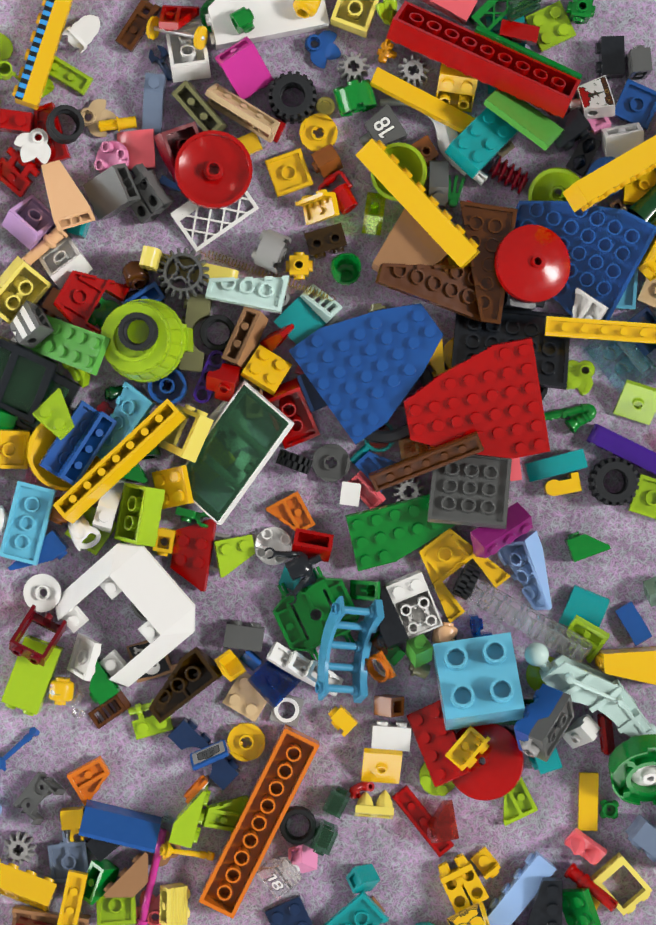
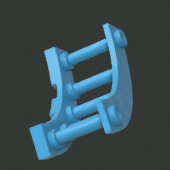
[315,596,385,703]

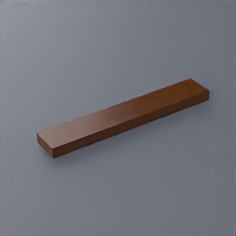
[369,431,484,492]

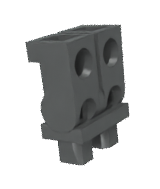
[131,163,175,224]

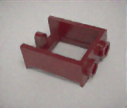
[9,605,67,667]

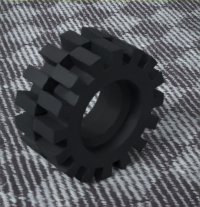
[276,449,313,475]
[452,562,482,600]

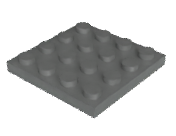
[428,454,512,529]

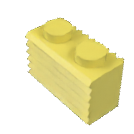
[159,882,190,925]

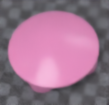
[94,140,129,173]

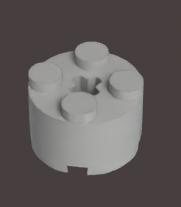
[251,229,292,273]

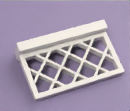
[170,191,259,252]

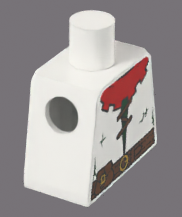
[569,75,615,119]

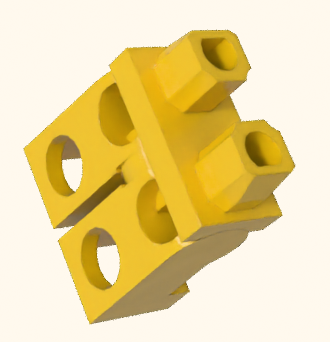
[438,853,489,913]

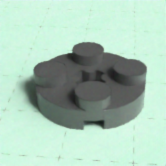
[312,444,350,482]

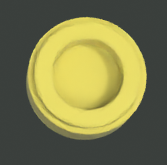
[316,97,335,116]

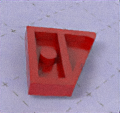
[159,5,199,31]

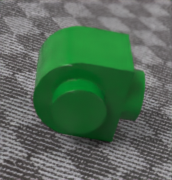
[229,7,255,34]

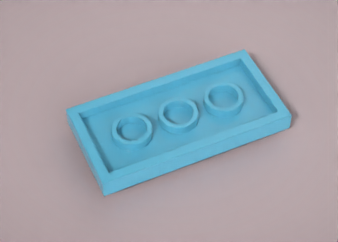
[0,481,57,565]

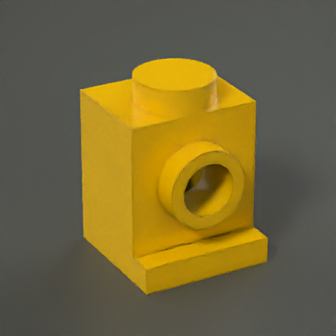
[152,527,176,556]
[328,705,358,737]

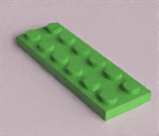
[22,315,111,376]

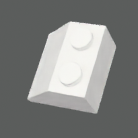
[39,237,93,290]

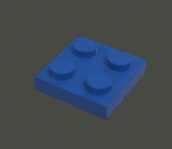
[614,79,656,131]

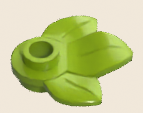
[375,0,398,26]
[566,360,595,396]

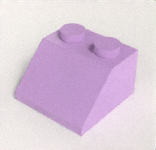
[2,195,56,250]

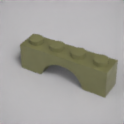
[178,293,212,373]

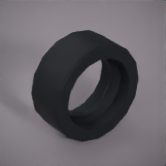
[45,105,85,144]
[118,312,158,351]
[200,315,235,352]
[280,806,316,845]

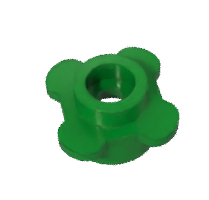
[599,799,619,819]

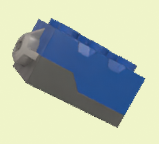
[514,684,574,762]

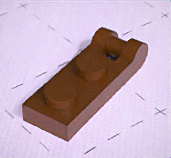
[115,0,161,52]

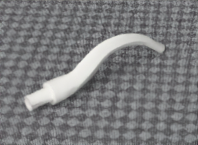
[380,98,489,186]

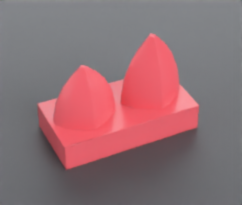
[564,828,607,866]

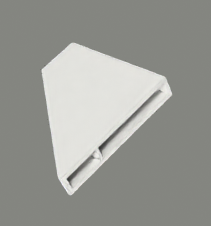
[205,0,330,50]

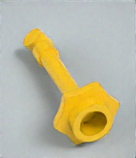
[160,841,215,861]

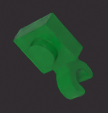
[175,507,210,528]

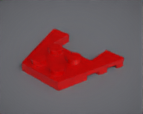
[53,270,130,334]

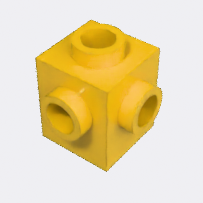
[286,252,313,280]

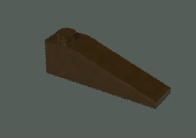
[149,646,223,723]

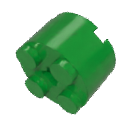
[333,79,377,117]

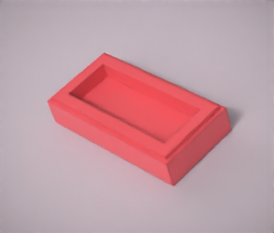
[348,470,386,509]

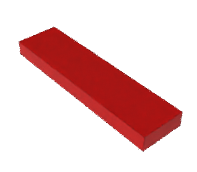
[392,785,454,857]

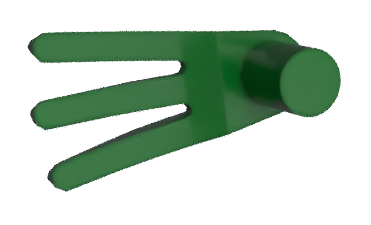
[448,175,465,208]

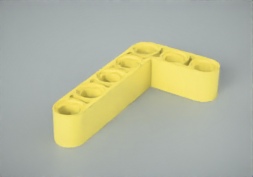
[139,245,239,283]

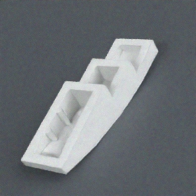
[266,642,344,697]

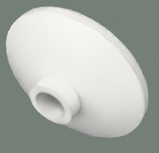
[23,574,62,612]

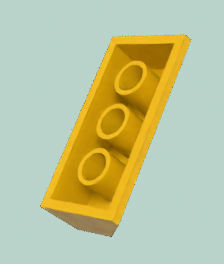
[0,859,57,911]

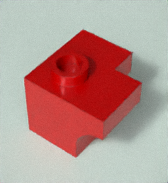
[206,363,241,402]

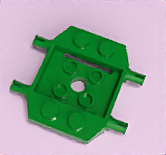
[272,566,360,661]

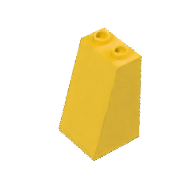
[595,646,656,685]

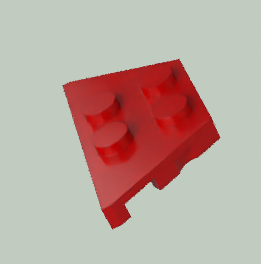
[170,519,217,592]

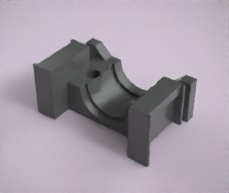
[13,771,67,825]

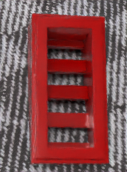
[260,323,294,352]

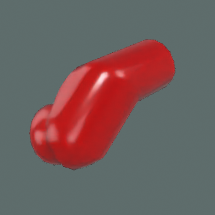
[349,781,374,799]

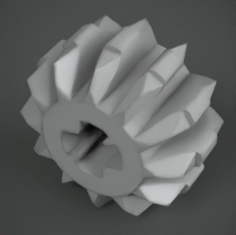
[337,51,370,84]
[397,55,429,87]
[392,478,425,502]
[3,831,37,865]

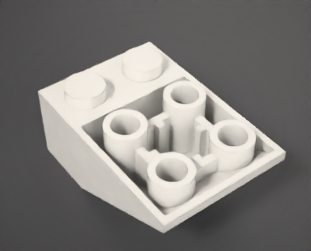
[385,569,443,640]

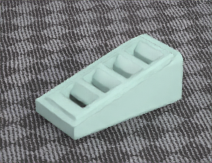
[300,284,343,324]

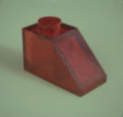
[427,800,459,843]

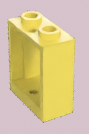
[159,404,214,463]
[591,852,653,916]

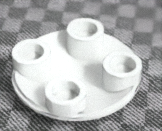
[254,527,292,565]

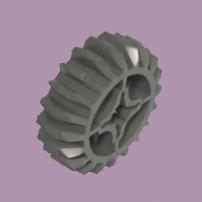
[157,247,210,300]

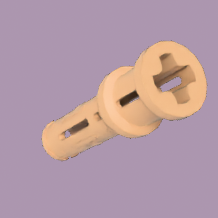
[21,227,69,266]

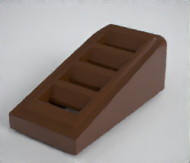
[88,690,132,729]

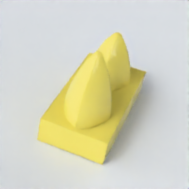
[354,790,394,819]

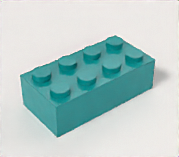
[445,108,519,179]

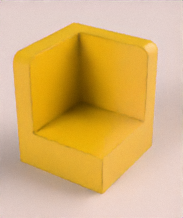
[214,649,246,682]

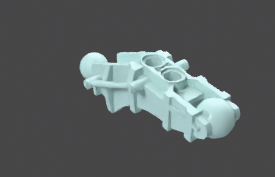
[524,642,656,737]

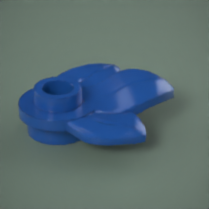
[305,30,341,69]

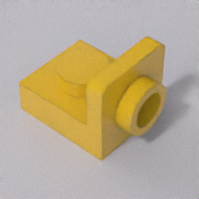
[470,846,501,880]

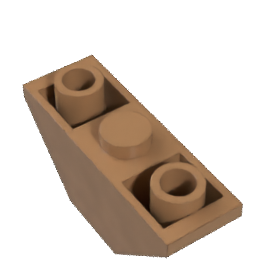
[103,852,148,898]

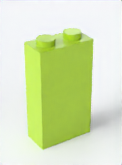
[1,635,64,716]

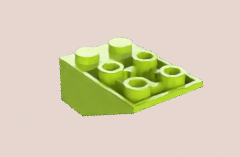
[169,784,211,848]

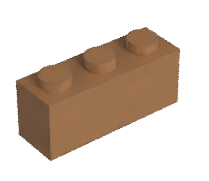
[221,306,269,370]

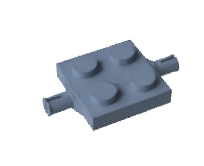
[47,830,89,884]

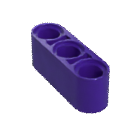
[193,350,226,404]

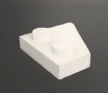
[572,288,609,340]

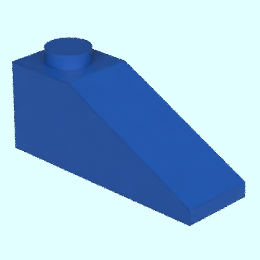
[8,530,69,571]

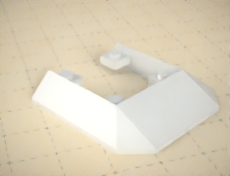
[55,543,195,687]

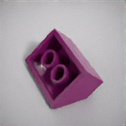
[470,502,533,558]

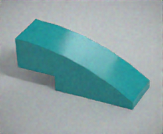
[525,449,588,482]

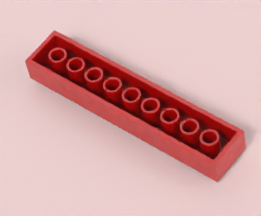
[386,1,581,118]

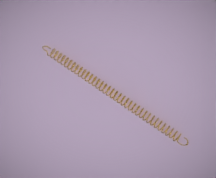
[200,250,335,301]

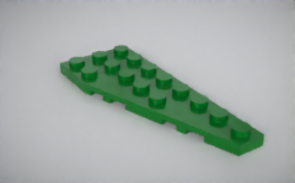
[345,494,455,571]

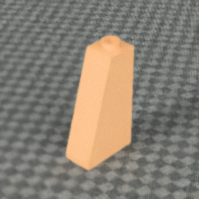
[41,160,96,231]

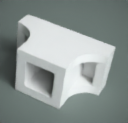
[562,714,601,749]

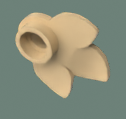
[80,99,116,138]

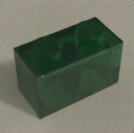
[311,818,338,856]

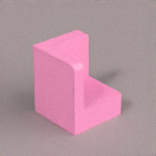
[287,844,318,873]

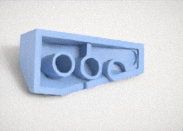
[497,531,552,610]

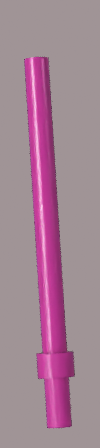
[135,828,167,925]

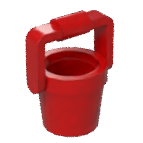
[318,170,358,215]

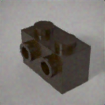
[304,223,347,260]

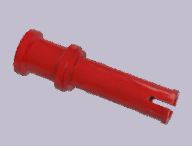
[564,863,619,912]

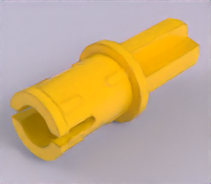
[98,116,137,132]

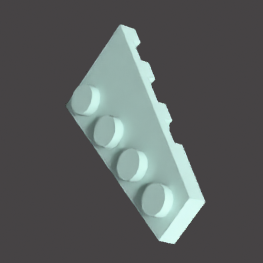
[205,275,289,314]

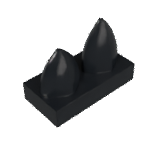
[565,135,602,176]

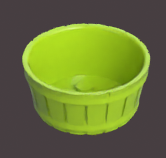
[100,299,186,383]

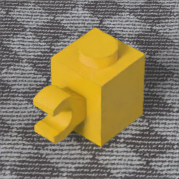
[60,806,85,842]

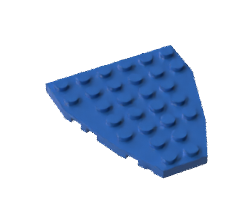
[515,201,656,320]
[289,303,444,445]

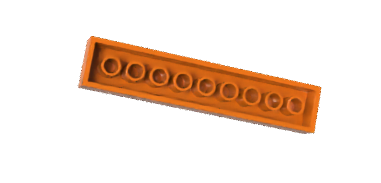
[198,724,320,918]

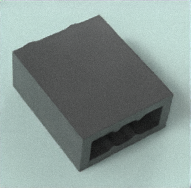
[83,163,141,220]

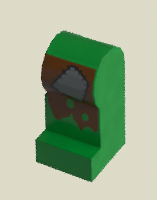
[369,630,406,666]

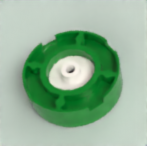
[608,734,656,805]

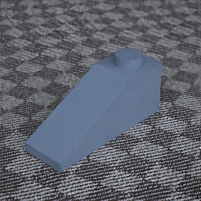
[142,73,167,135]

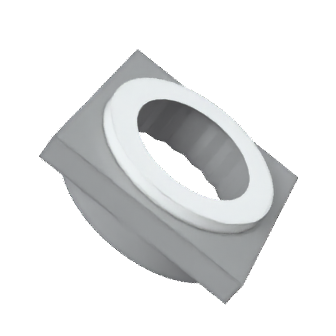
[269,692,304,727]

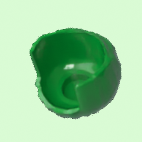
[330,253,361,285]

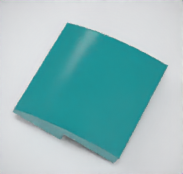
[274,296,326,345]
[559,585,610,627]

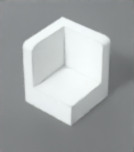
[339,481,361,507]

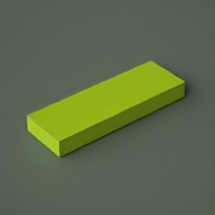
[49,56,93,96]

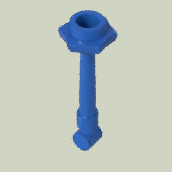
[0,727,40,771]

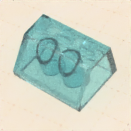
[585,340,656,393]

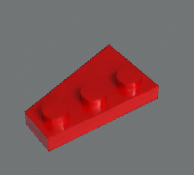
[33,102,71,169]

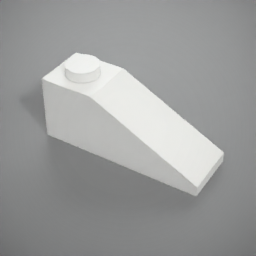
[92,478,126,533]

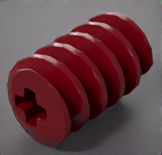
[488,155,530,195]

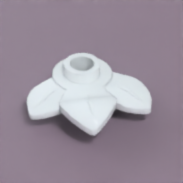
[14,128,51,164]

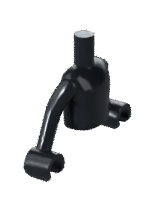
[264,547,322,605]

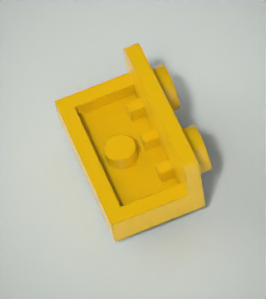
[295,189,340,225]
[445,726,491,771]

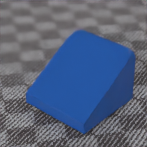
[240,650,262,671]

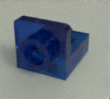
[469,614,492,638]

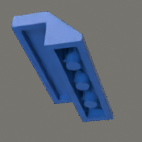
[39,400,117,486]
[78,799,162,853]

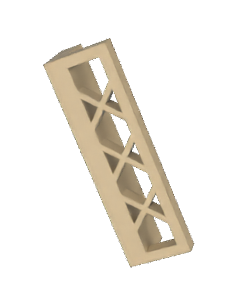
[205,83,280,143]

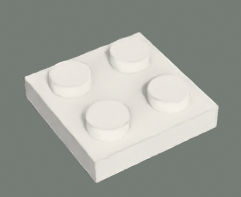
[67,633,102,681]

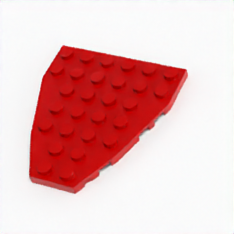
[403,337,550,459]

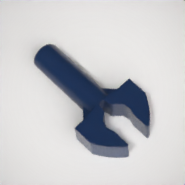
[149,45,173,81]

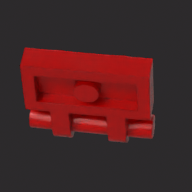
[0,147,41,197]

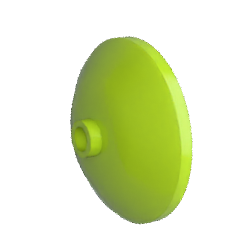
[371,142,427,201]
[528,167,581,201]

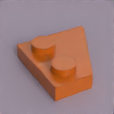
[265,491,316,531]
[67,755,110,806]

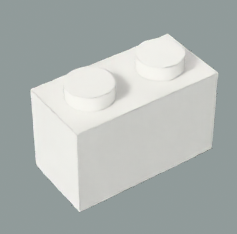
[601,122,644,158]
[371,720,411,752]

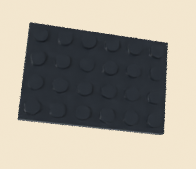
[451,308,571,390]

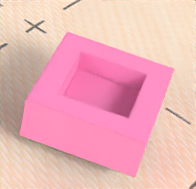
[587,117,611,135]

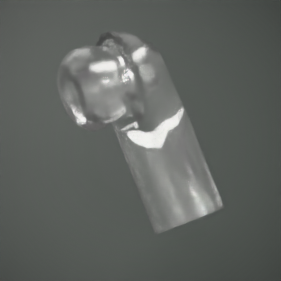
[70,689,87,719]

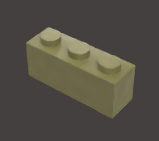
[171,80,228,131]

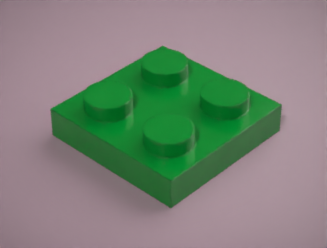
[562,888,601,925]

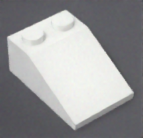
[166,18,211,83]

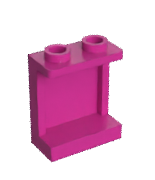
[214,36,274,99]

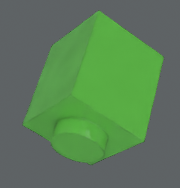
[406,634,433,668]

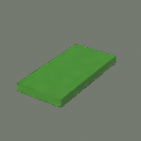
[483,88,564,151]

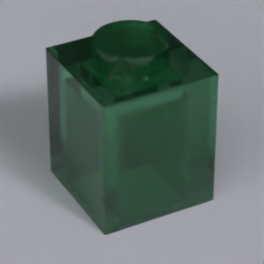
[322,786,350,819]

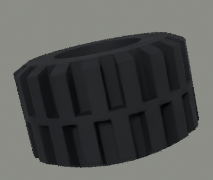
[269,71,317,124]
[588,458,640,506]

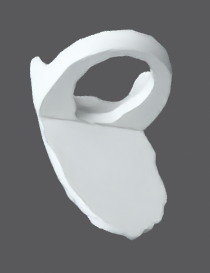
[62,15,100,53]
[68,515,101,551]

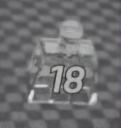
[257,856,302,900]

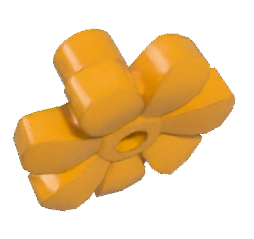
[377,39,397,63]

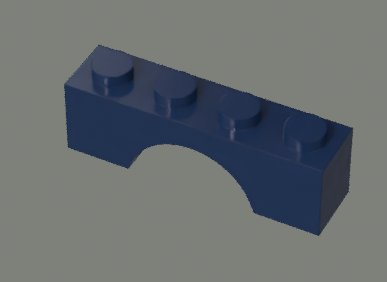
[168,717,240,790]

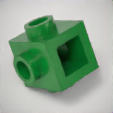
[566,0,595,24]

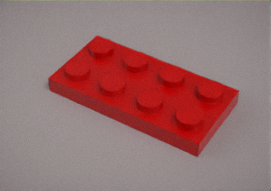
[406,700,471,787]

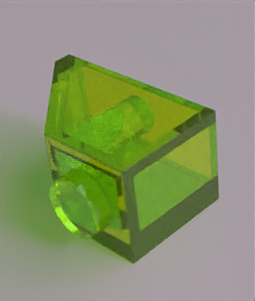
[362,192,386,236]

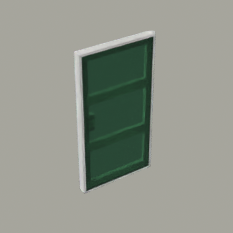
[185,381,295,525]

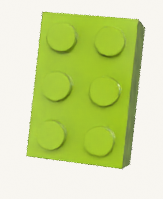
[114,482,165,547]

